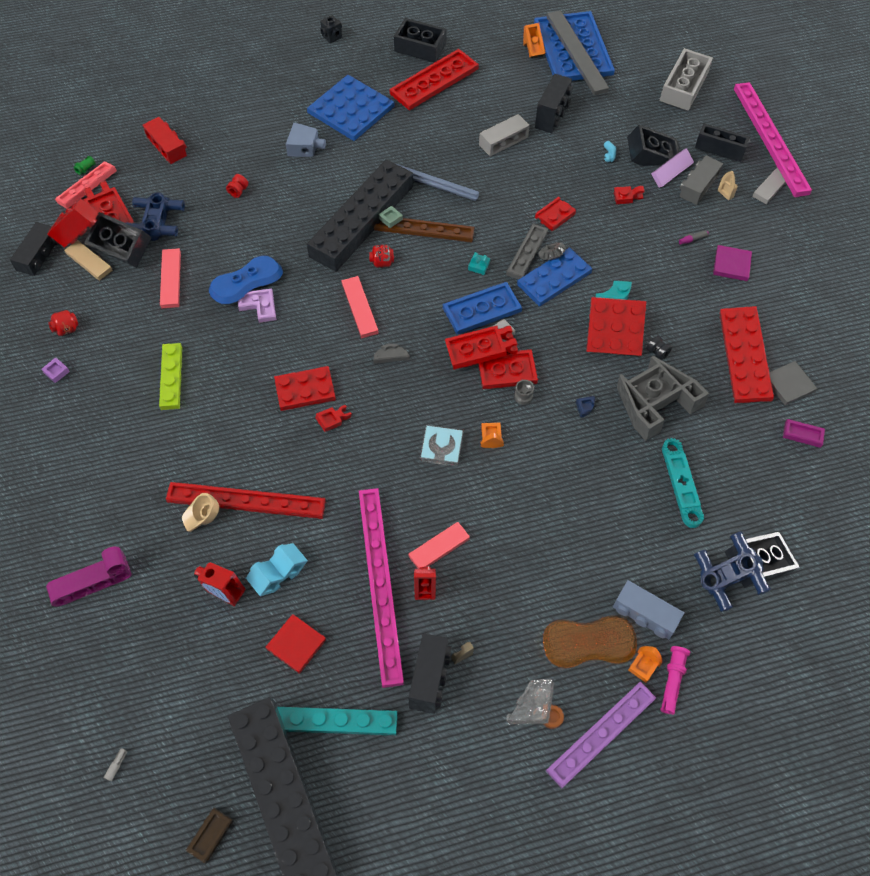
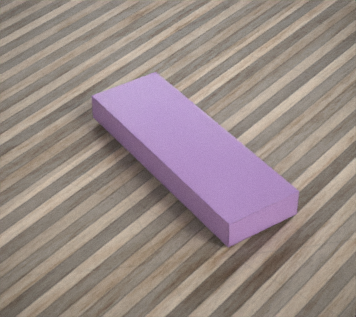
[651,148,694,188]

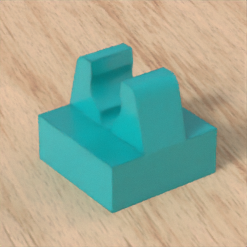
[468,252,490,275]

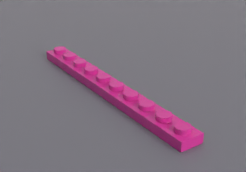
[734,82,812,197]
[359,488,404,688]

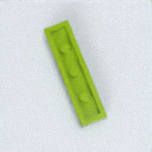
[159,343,182,410]

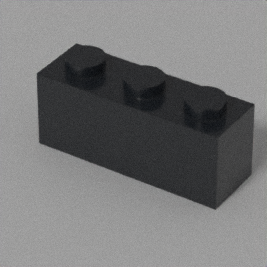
[695,123,750,162]
[10,222,58,276]

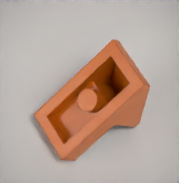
[523,23,545,58]

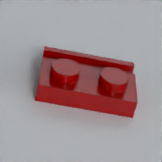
[535,197,576,231]

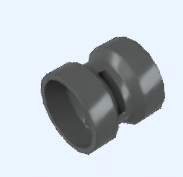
[514,380,534,405]

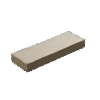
[64,240,113,281]

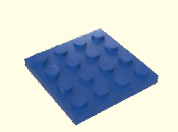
[307,75,395,141]

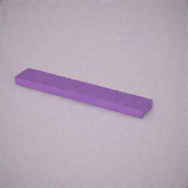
[546,681,656,789]

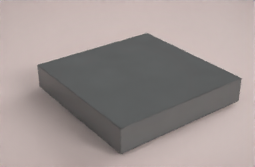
[769,361,817,406]

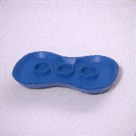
[209,256,283,304]

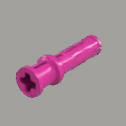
[660,646,690,715]

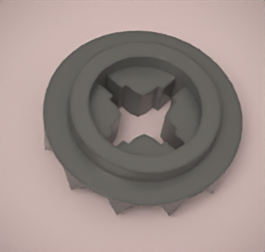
[539,242,566,260]

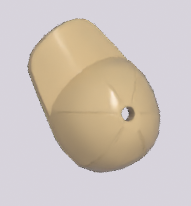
[182,493,219,532]

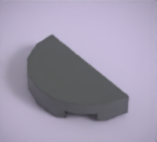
[373,343,410,364]

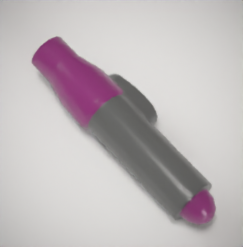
[679,230,709,245]

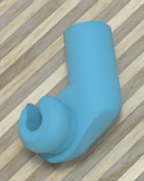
[604,141,616,162]

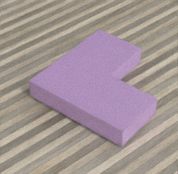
[238,288,277,323]

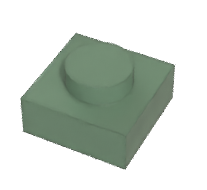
[379,206,403,228]

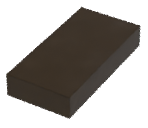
[185,807,233,864]

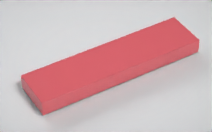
[55,161,117,209]
[160,248,181,309]
[341,276,379,338]

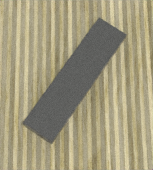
[506,224,548,280]

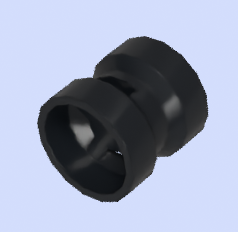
[646,335,672,360]

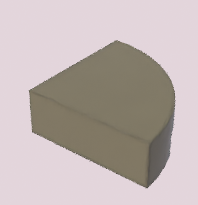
[451,642,474,665]

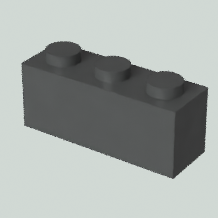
[679,155,723,205]

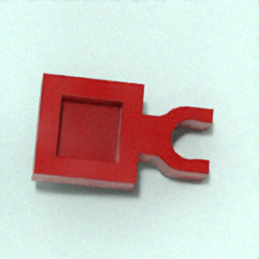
[315,405,352,432]

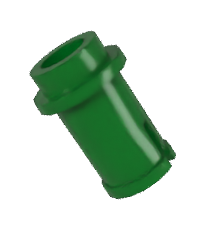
[74,156,96,175]

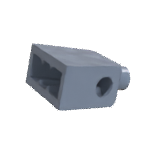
[286,123,326,157]

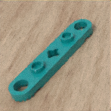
[662,438,704,528]

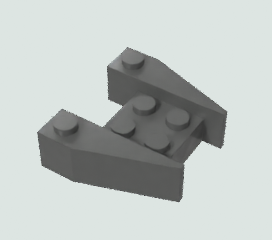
[617,356,709,441]

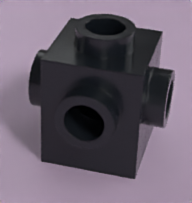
[320,15,342,44]

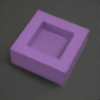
[41,358,70,383]

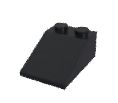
[627,125,679,166]
[724,532,799,588]

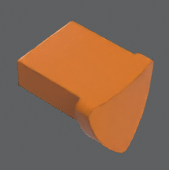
[481,423,504,448]
[628,646,662,683]

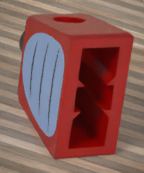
[194,562,246,606]

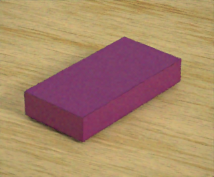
[783,419,825,448]

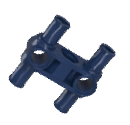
[126,192,185,241]
[694,531,771,612]

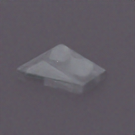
[506,679,554,724]

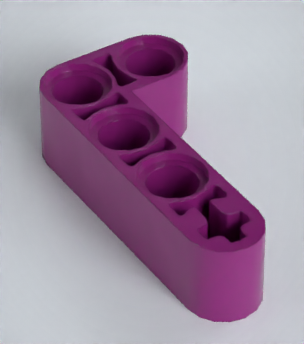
[46,546,131,607]

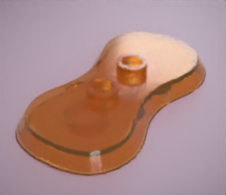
[543,615,637,668]

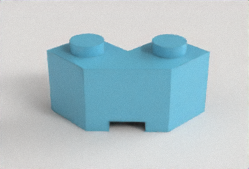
[246,543,308,596]

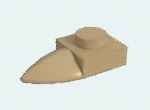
[718,171,738,200]

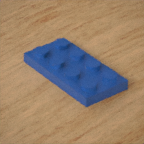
[517,247,592,307]
[443,282,522,335]

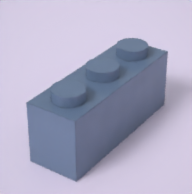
[613,580,685,640]

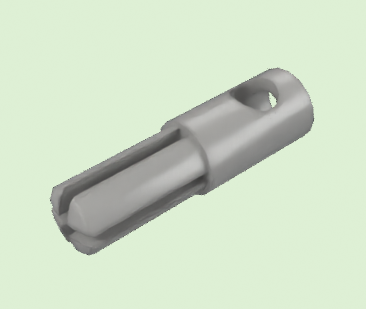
[104,748,127,782]

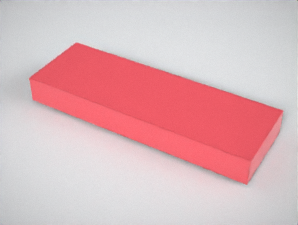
[409,522,470,569]

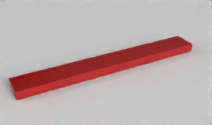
[166,482,326,519]

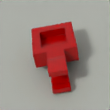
[614,186,644,204]

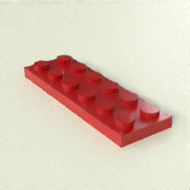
[390,49,479,111]
[719,306,774,403]

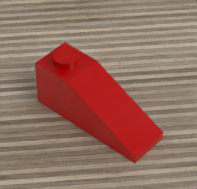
[414,566,436,600]

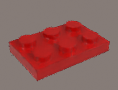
[478,349,538,389]
[274,366,336,411]

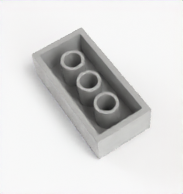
[660,48,713,111]

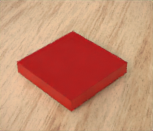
[265,614,326,674]

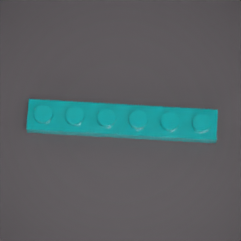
[277,707,397,735]

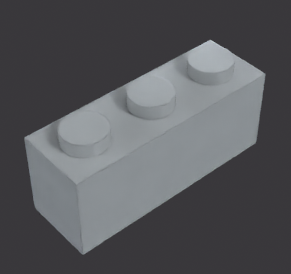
[479,114,530,156]

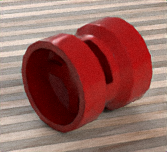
[226,174,249,198]

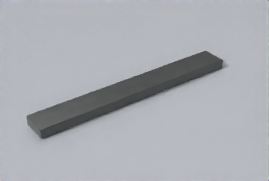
[547,10,609,96]

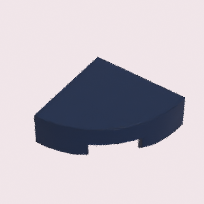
[576,396,595,418]

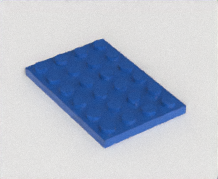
[534,11,615,81]

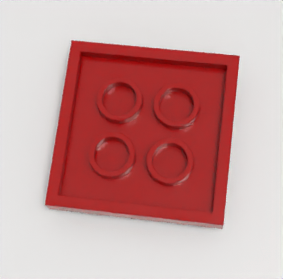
[586,297,646,356]

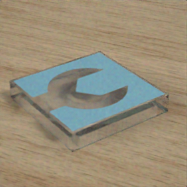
[420,425,464,466]

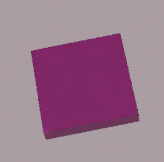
[713,245,752,281]

